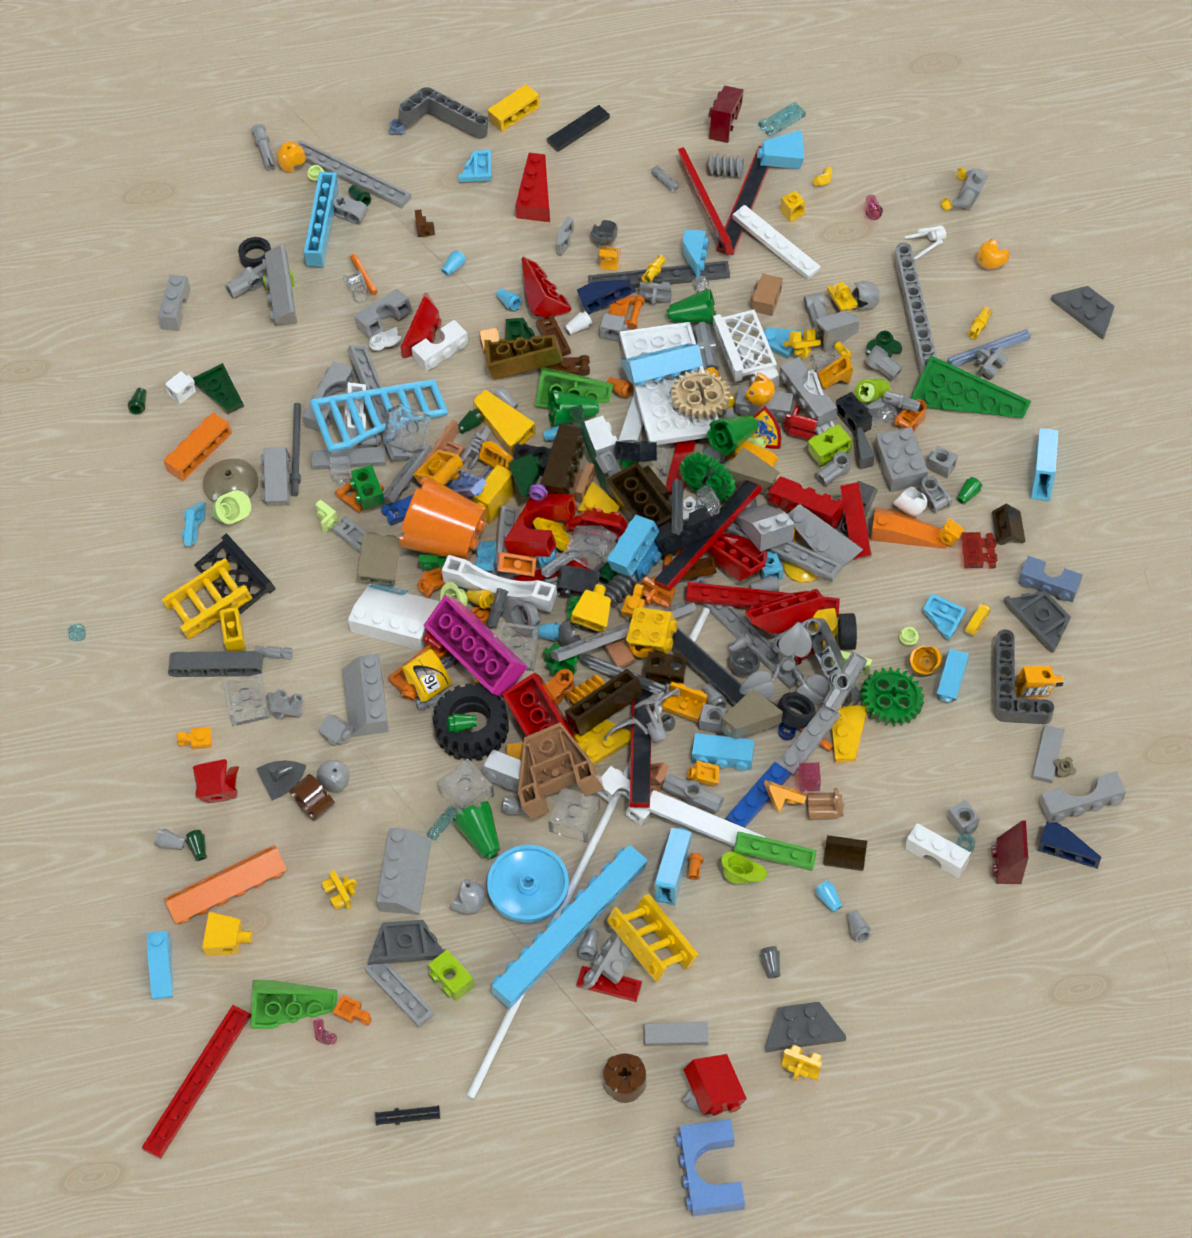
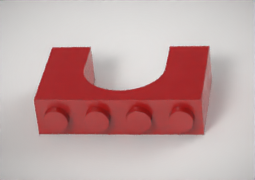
[504,494,578,557]

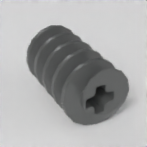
[604,573,638,607]

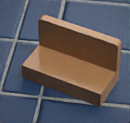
[569,462,596,503]

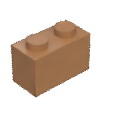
[750,273,783,316]

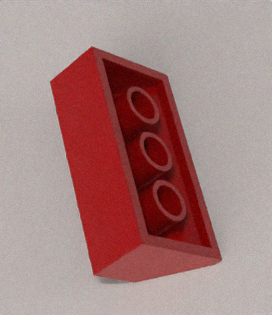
[502,672,579,743]

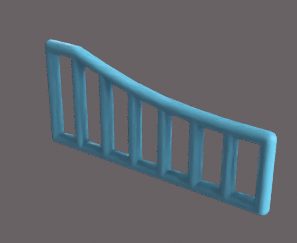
[310,379,448,451]

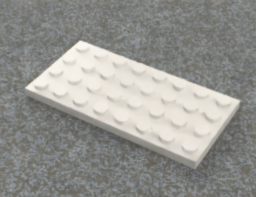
[619,322,719,445]

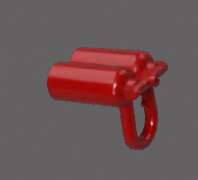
[783,406,818,441]

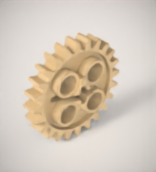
[670,369,730,420]

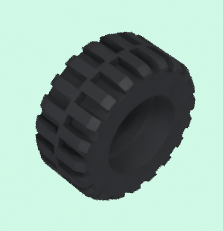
[433,683,509,761]

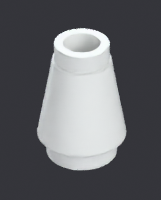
[565,311,592,335]

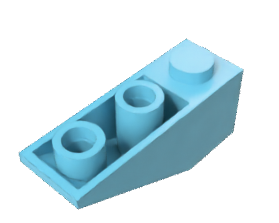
[683,230,709,278]

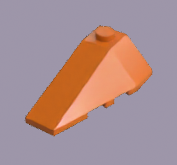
[871,507,947,549]

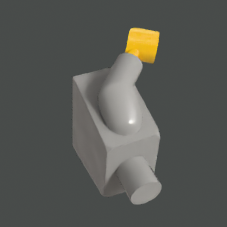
[940,167,988,211]

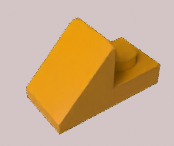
[599,246,621,270]
[818,353,853,389]
[764,780,807,812]

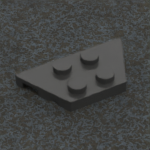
[1051,286,1115,340]
[1004,591,1071,653]
[368,919,445,965]
[765,1002,846,1052]

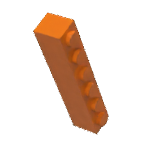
[163,845,287,924]

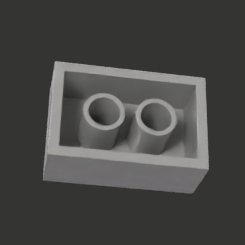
[875,427,928,492]

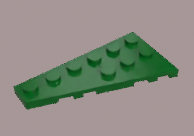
[911,355,1031,418]

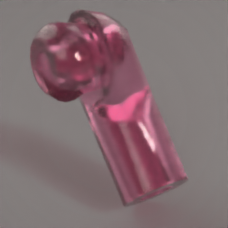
[313,1019,337,1045]

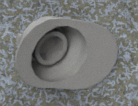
[502,597,542,634]

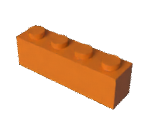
[164,413,232,482]

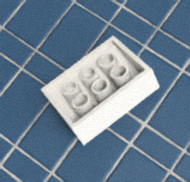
[348,584,440,650]

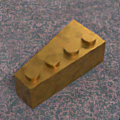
[484,335,562,380]

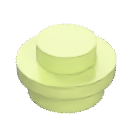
[307,165,324,181]
[899,627,919,646]

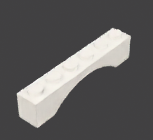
[442,555,557,613]

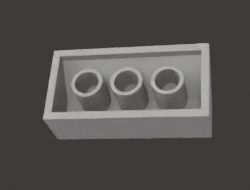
[262,244,297,326]
[343,653,389,737]
[377,828,431,915]

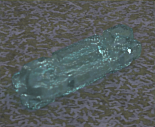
[427,806,458,841]

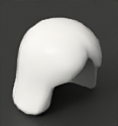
[893,486,927,517]

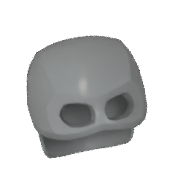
[852,281,879,311]
[316,760,350,793]
[450,879,485,914]

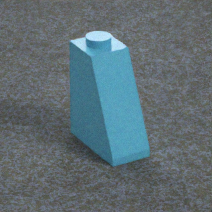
[757,130,804,169]
[937,649,969,703]

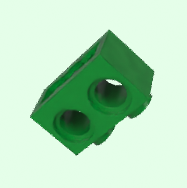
[349,464,385,510]

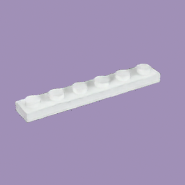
[732,205,821,280]

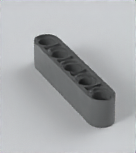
[168,651,263,677]

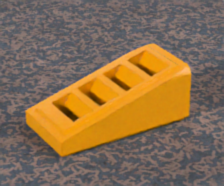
[478,441,513,470]

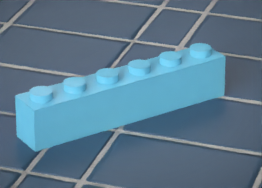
[304,172,339,267]

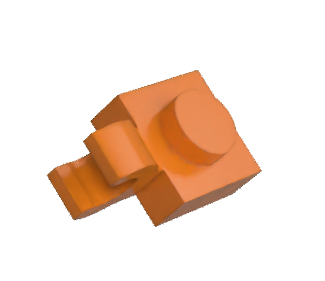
[333,995,372,1026]

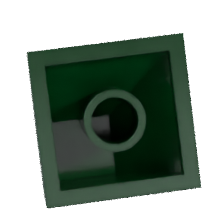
[508,454,542,498]

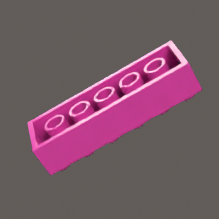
[423,595,528,697]

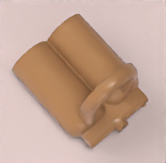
[807,788,844,820]

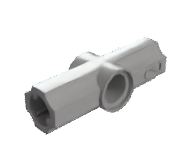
[225,263,268,298]
[694,322,719,370]
[823,652,867,712]
[662,773,724,814]

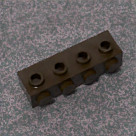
[565,669,643,737]

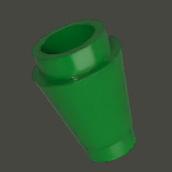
[956,477,983,505]
[447,713,477,733]

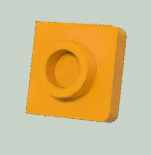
[936,518,964,547]
[687,761,719,787]

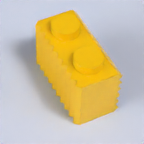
[219,607,246,651]

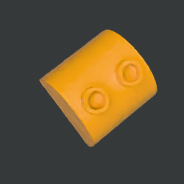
[413,450,464,486]

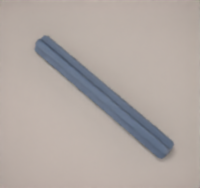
[948,329,1031,366]

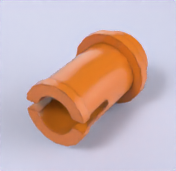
[686,853,704,880]

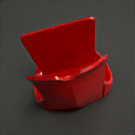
[193,759,239,803]

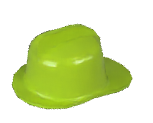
[721,852,767,885]

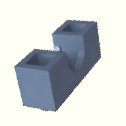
[1018,556,1083,602]

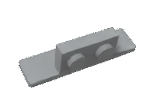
[581,928,634,990]

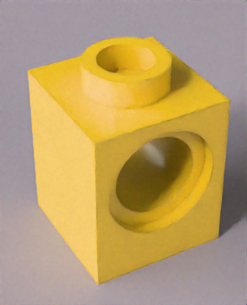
[781,191,805,222]

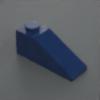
[577,279,636,315]
[1038,822,1101,869]

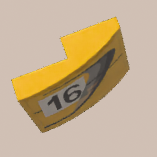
[402,649,452,702]

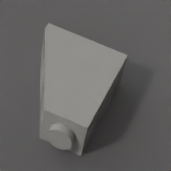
[815,310,859,353]

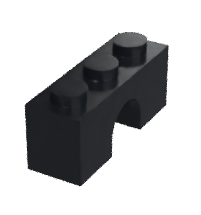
[656,506,716,555]

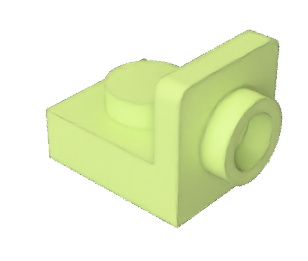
[315,500,338,533]

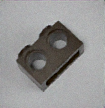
[645,651,687,684]

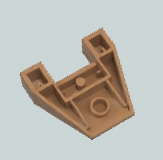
[518,723,604,819]

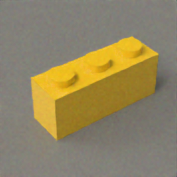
[488,84,540,132]

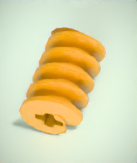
[566,675,605,707]

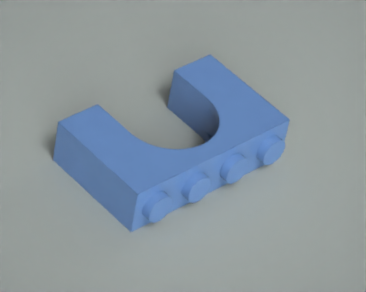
[676,1119,745,1217]

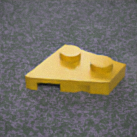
[533,517,573,552]

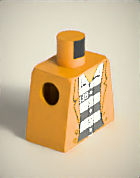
[1015,666,1064,699]

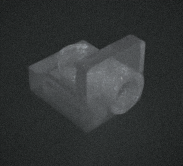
[809,348,840,372]
[656,447,668,477]

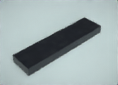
[547,105,610,152]

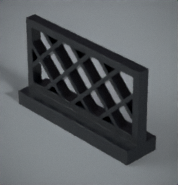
[194,533,276,614]

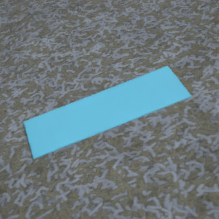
[368,584,408,594]

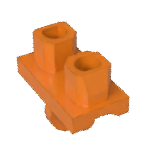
[642,576,676,608]

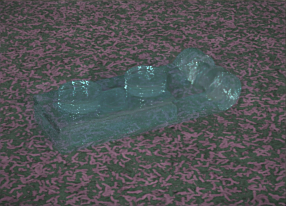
[758,102,806,137]

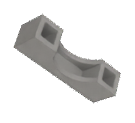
[779,357,837,427]
[302,361,355,432]
[1039,771,1126,822]

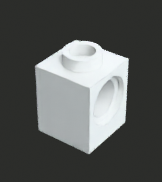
[165,372,196,404]

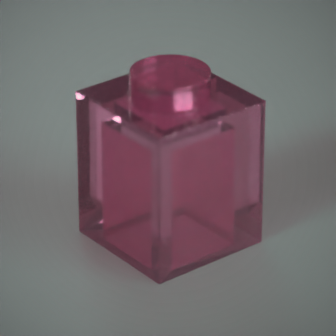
[798,762,821,792]

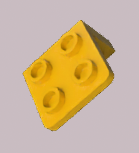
[626,607,678,654]

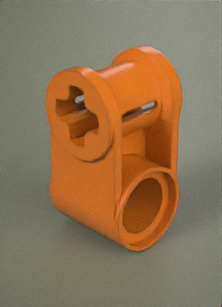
[894,399,926,432]
[545,669,575,705]

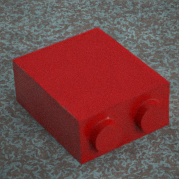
[683,1054,747,1116]

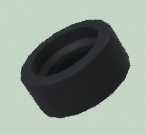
[238,237,271,268]
[838,613,857,650]
[777,692,816,729]

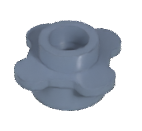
[388,119,406,135]

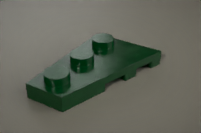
[193,363,244,414]

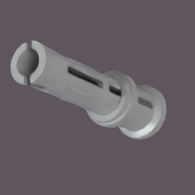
[251,124,276,171]

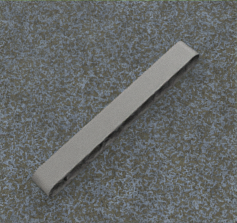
[895,242,937,375]

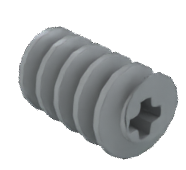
[708,153,745,178]

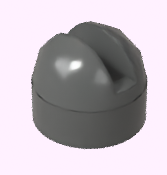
[661,714,675,731]

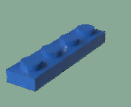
[726,762,791,828]

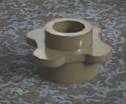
[1054,757,1076,777]

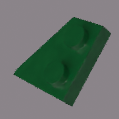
[505,318,535,341]

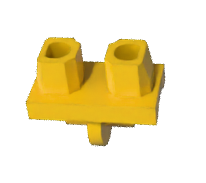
[827,281,858,312]
[784,329,821,359]
[321,870,358,910]
[781,1045,822,1081]

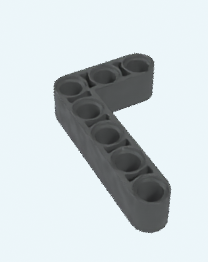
[398,87,489,138]
[773,618,860,707]
[995,629,1054,724]

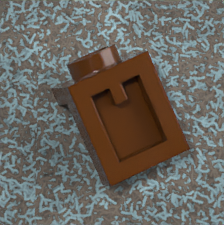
[415,209,435,237]

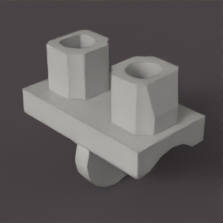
[639,281,672,304]
[976,346,1008,380]
[266,689,304,719]

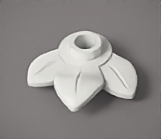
[369,327,402,351]

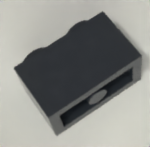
[556,565,600,597]

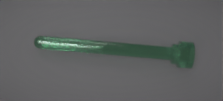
[568,405,607,489]

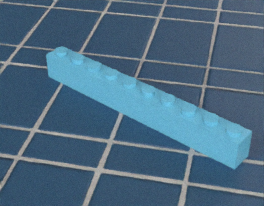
[491,845,648,1009]

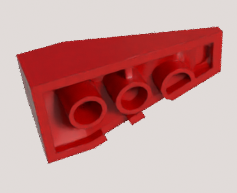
[521,256,572,319]

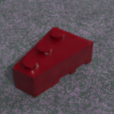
[708,85,744,143]

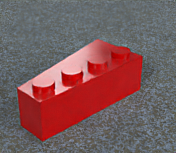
[515,152,550,222]
[767,476,844,530]

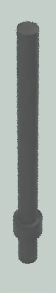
[290,403,301,496]

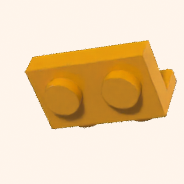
[662,682,707,723]

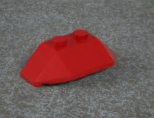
[400,292,442,358]
[564,508,628,542]
[707,534,768,581]
[745,589,824,634]

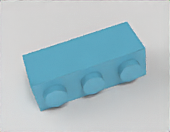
[607,515,659,577]
[692,733,754,771]

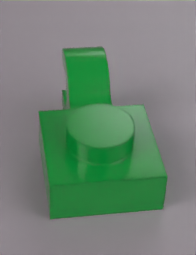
[419,555,447,571]

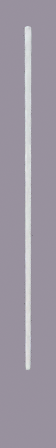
[466,607,710,1100]

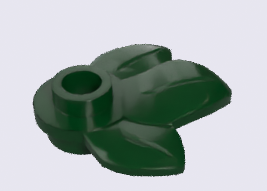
[866,330,902,358]

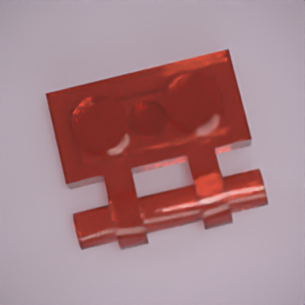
[961,532,998,569]

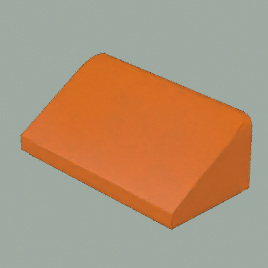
[497,552,537,577]

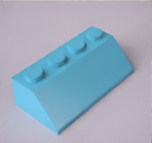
[620,343,703,385]

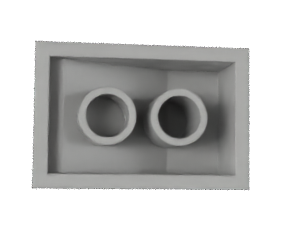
[734,504,794,551]

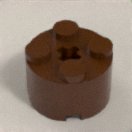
[289,773,335,821]
[603,1053,646,1103]

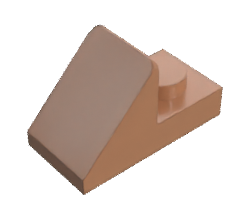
[650,762,669,793]

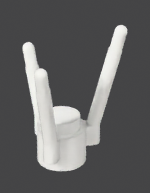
[904,225,946,260]

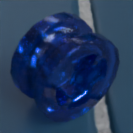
[778,722,796,741]

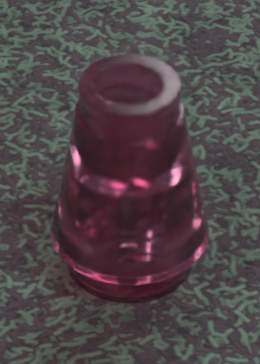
[866,195,883,220]

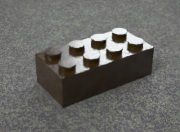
[541,424,585,494]
[606,462,672,539]

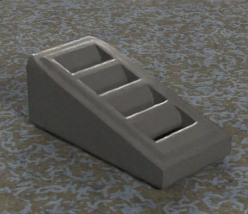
[856,427,874,469]

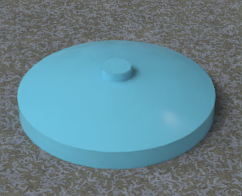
[487,845,569,923]

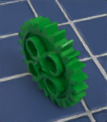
[679,452,736,503]
[860,667,925,727]

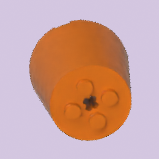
[399,476,487,561]

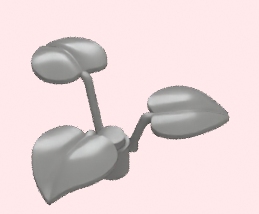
[739,622,830,705]
[604,688,680,743]

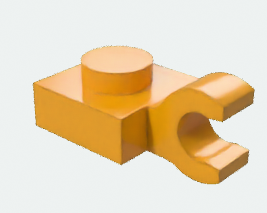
[621,583,645,618]
[177,727,212,749]

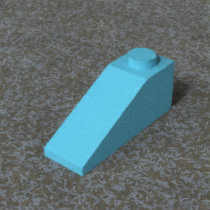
[147,931,173,1000]

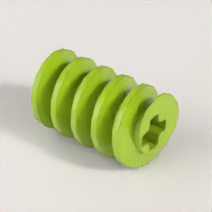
[855,378,891,402]

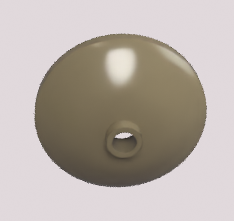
[203,458,258,503]

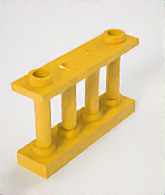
[161,558,253,640]
[606,894,699,982]

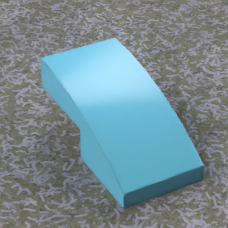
[475,541,497,571]

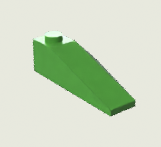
[535,367,613,409]
[250,980,338,1029]

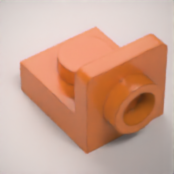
[417,568,445,598]

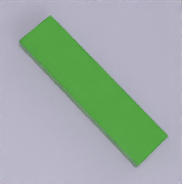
[733,831,817,871]

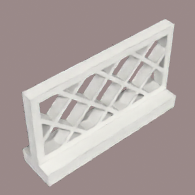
[713,309,777,382]

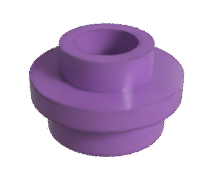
[529,484,548,501]

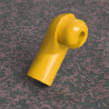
[813,167,833,186]
[834,341,852,359]

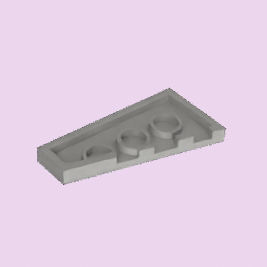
[787,504,863,567]

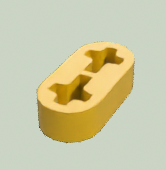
[965,603,991,637]

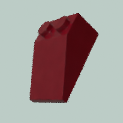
[991,820,1029,884]

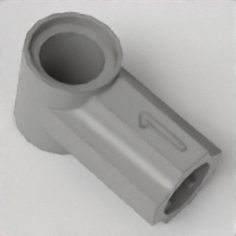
[804,293,828,326]
[865,345,903,380]
[815,452,850,486]

